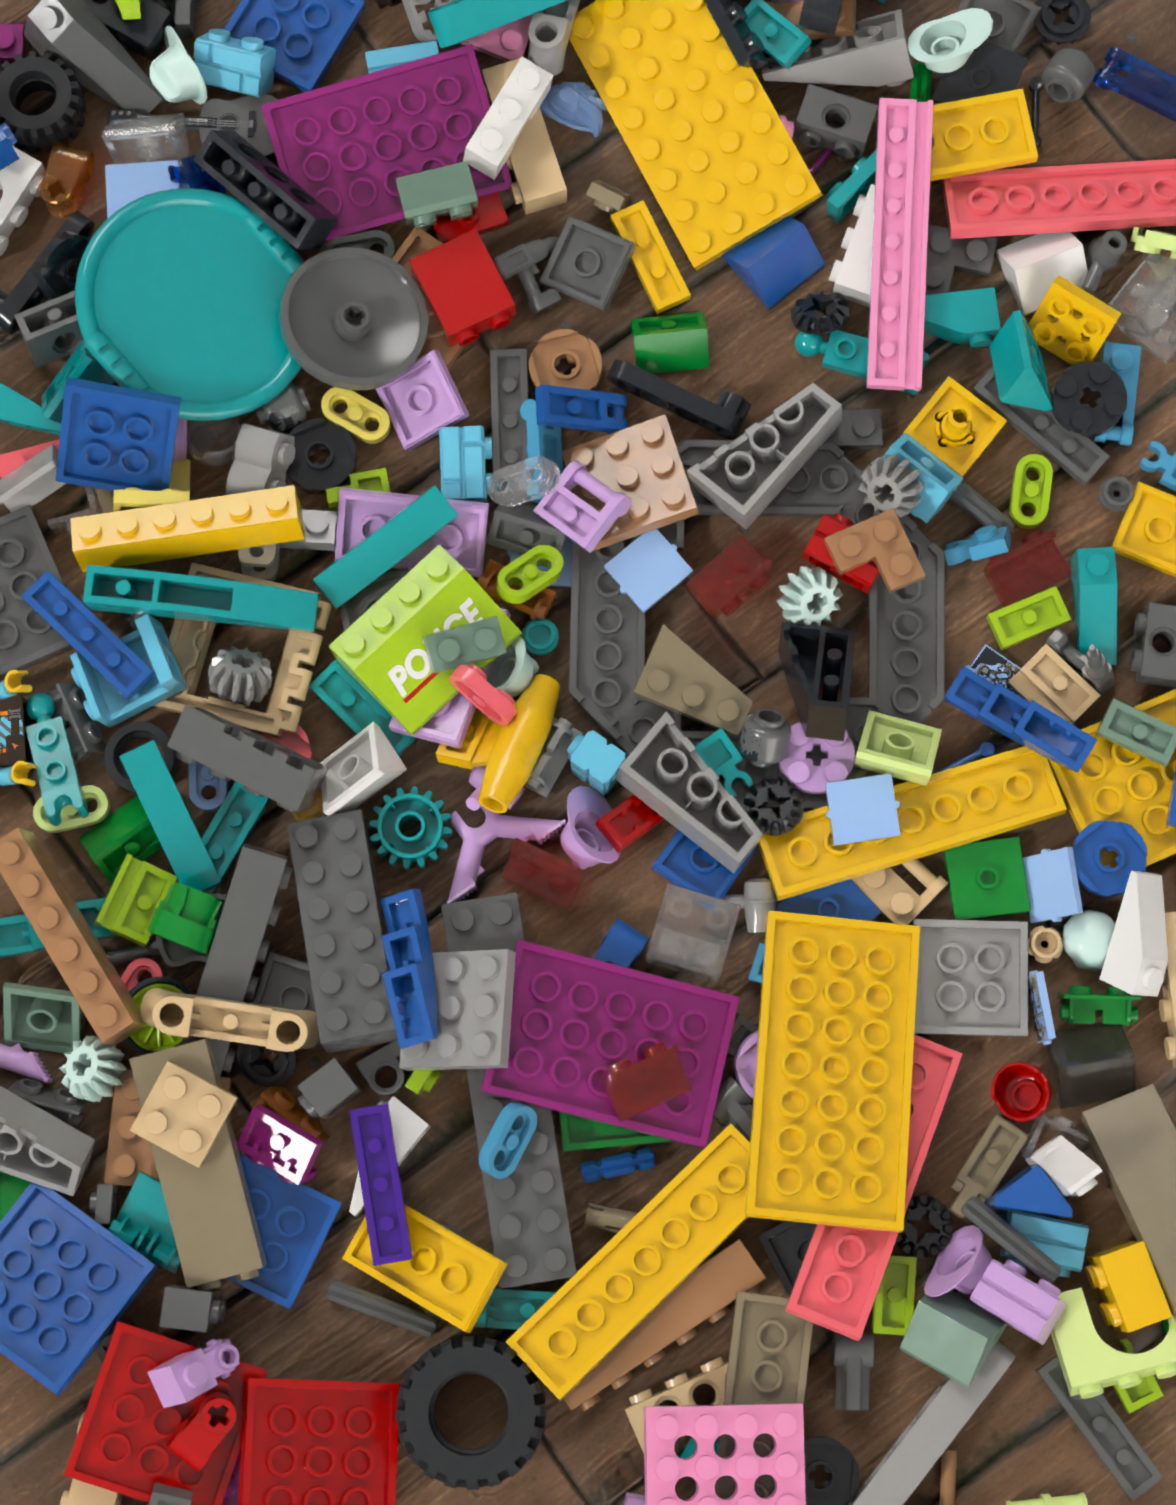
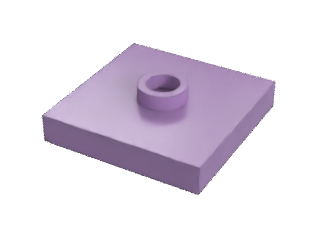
[375,350,470,451]

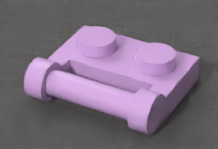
[533,460,631,553]

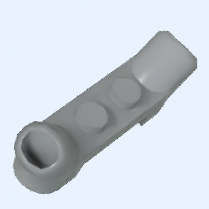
[528,0,580,76]

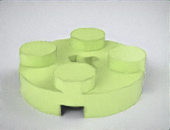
[1130,226,1176,259]

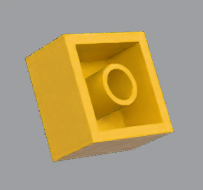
[1085,1241,1173,1333]

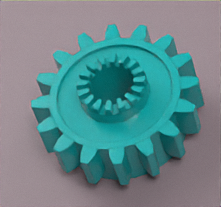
[369,786,453,871]

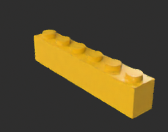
[70,485,305,572]

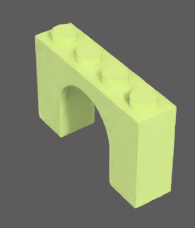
[1051,1287,1176,1399]

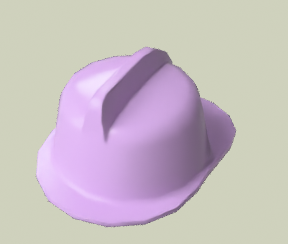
[560,786,620,871]
[924,1225,993,1297]

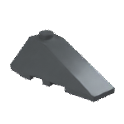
[24,0,165,114]

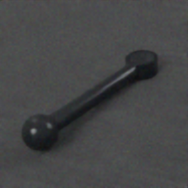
[1029,77,1043,148]

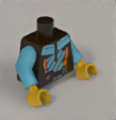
[0,670,37,787]

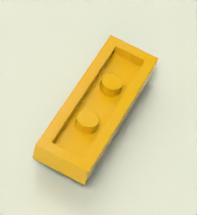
[610,200,691,315]

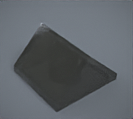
[1046,1023,1136,1109]

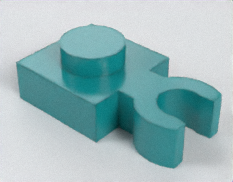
[694,728,753,798]

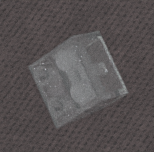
[1108,253,1176,364]
[645,884,741,983]

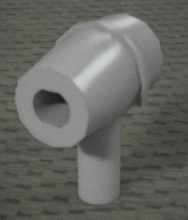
[715,878,777,933]

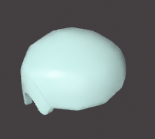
[1062,909,1115,971]

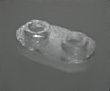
[488,456,560,507]

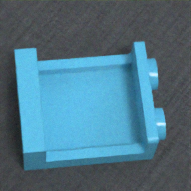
[70,614,188,728]

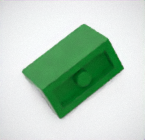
[631,312,709,374]
[79,795,162,884]

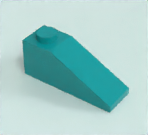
[924,287,1001,348]
[1070,547,1117,666]

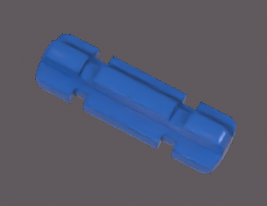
[580,1148,656,1183]

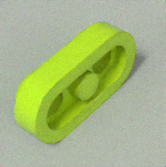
[1009,454,1053,529]
[496,545,564,604]

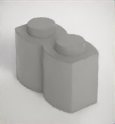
[226,423,296,495]

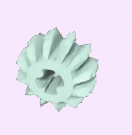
[776,566,843,626]
[59,1035,127,1102]

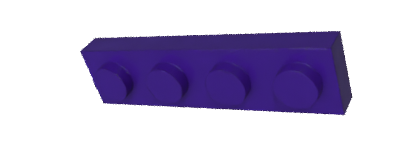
[349,1104,413,1266]

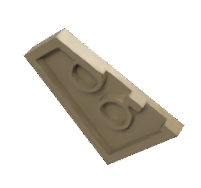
[634,624,753,738]

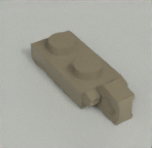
[948,1114,1029,1219]

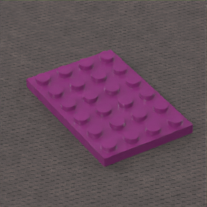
[261,44,512,243]
[479,939,740,1148]

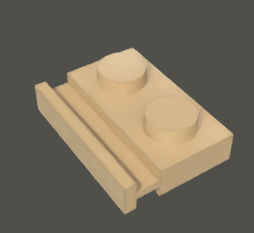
[1007,644,1101,724]

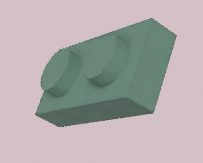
[423,616,507,674]
[1096,699,1176,767]

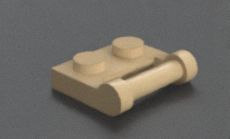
[851,859,948,925]

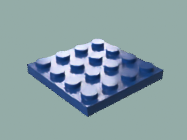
[0,1182,158,1397]

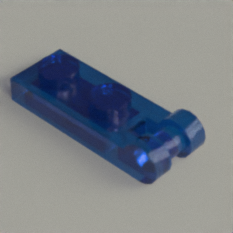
[1093,47,1176,122]

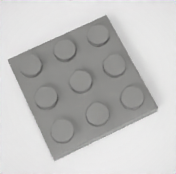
[912,919,1028,1037]
[399,949,516,1071]

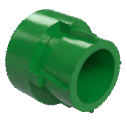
[147,882,223,955]

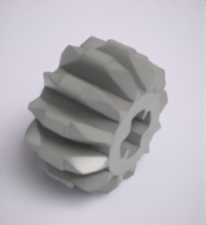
[858,454,925,518]
[208,646,273,706]

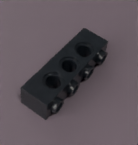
[83,0,175,61]
[193,130,338,249]

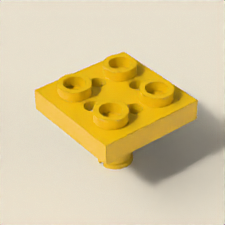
[1028,275,1122,365]
[903,376,1007,478]

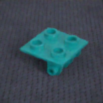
[108,1171,180,1274]

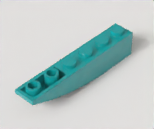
[83,565,319,632]

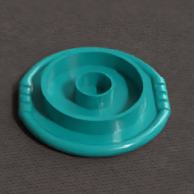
[75,188,305,421]

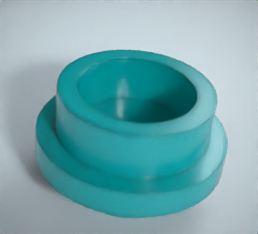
[522,618,559,655]

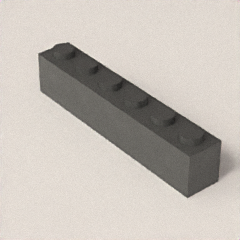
[181,843,293,1076]

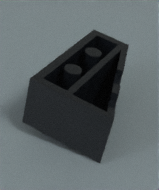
[779,622,857,741]

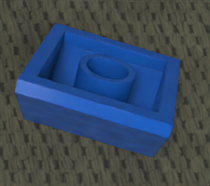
[722,216,825,310]
[984,1164,1073,1218]

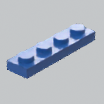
[21,570,155,701]

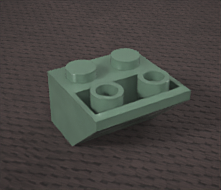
[395,161,478,229]

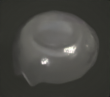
[187,418,241,466]

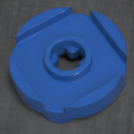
[1072,820,1147,897]

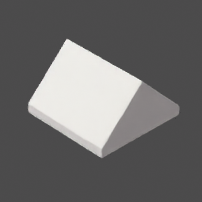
[995,232,1088,317]
[320,721,407,816]

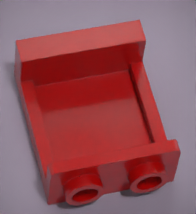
[409,228,516,347]

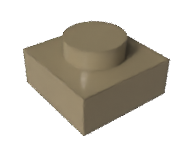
[586,179,631,213]

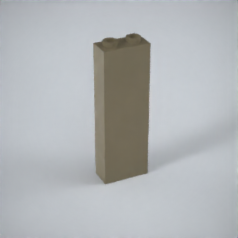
[129,1038,267,1290]
[1081,1084,1176,1322]

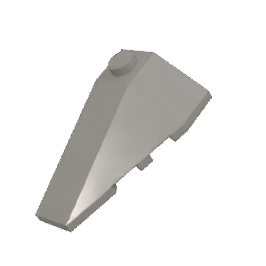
[762,9,914,87]

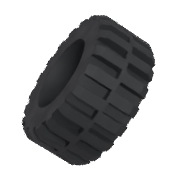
[395,1335,546,1490]

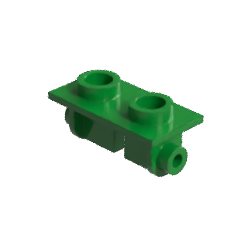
[1058,985,1141,1026]

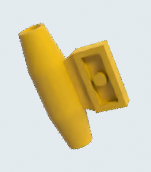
[435,674,560,813]

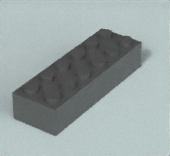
[286,809,398,1054]

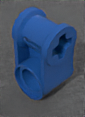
[593,918,650,968]

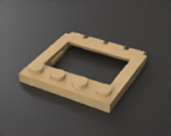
[153,562,332,738]

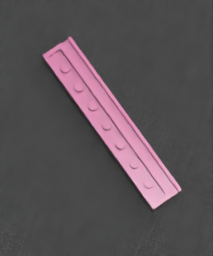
[866,98,933,391]

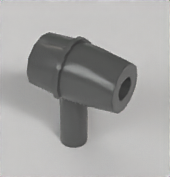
[1081,230,1127,295]

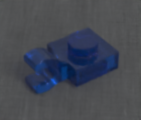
[168,155,226,194]

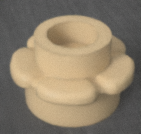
[1028,926,1063,963]

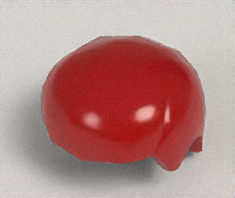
[990,1061,1052,1122]

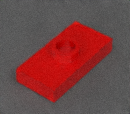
[433,192,509,243]
[595,794,665,853]

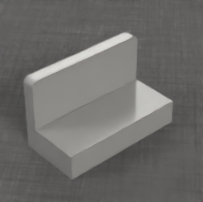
[0,444,66,512]

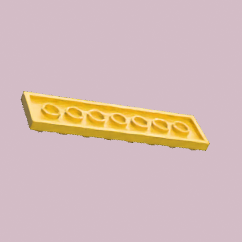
[758,746,1067,901]
[506,1123,750,1401]

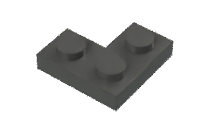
[925,224,997,295]

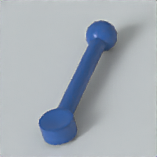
[931,742,995,774]

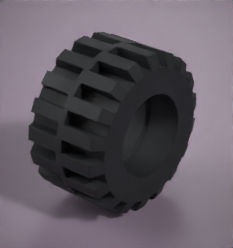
[0,51,87,154]

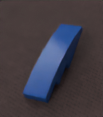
[944,666,1097,773]
[380,889,437,1049]

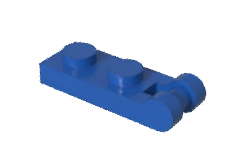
[535,384,629,434]

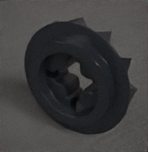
[1034,0,1091,46]
[791,291,850,335]
[743,777,804,836]
[237,1043,298,1087]
[895,1196,953,1258]

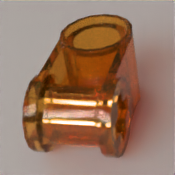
[39,142,95,218]

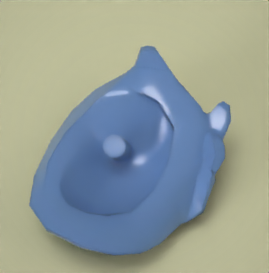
[540,82,608,138]

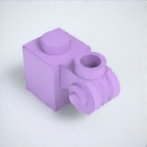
[147,1339,240,1408]

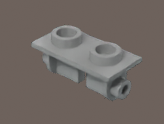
[524,717,583,798]

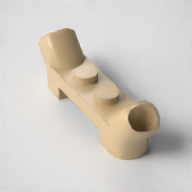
[141,988,319,1052]

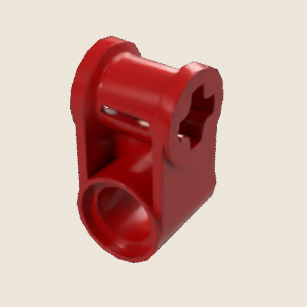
[166,1391,237,1471]

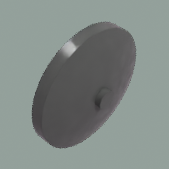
[279,247,429,390]

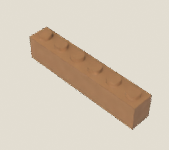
[0,828,146,1045]
[563,1239,766,1412]

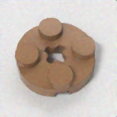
[529,329,602,391]

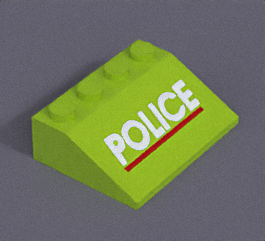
[329,545,522,736]

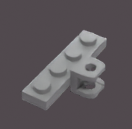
[238,509,338,581]

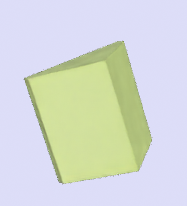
[854,710,942,786]

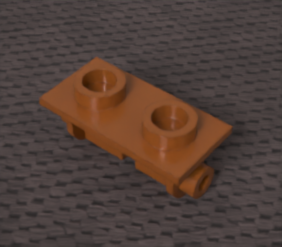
[477,559,557,620]
[252,1086,330,1143]

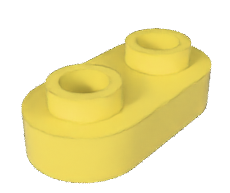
[321,387,391,444]

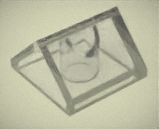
[102,113,192,171]

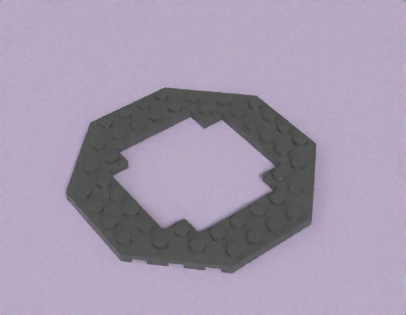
[569,439,945,810]

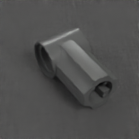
[713,1076,753,1142]
[832,1332,874,1411]

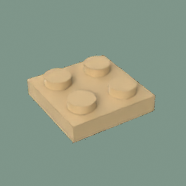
[130,1060,238,1168]

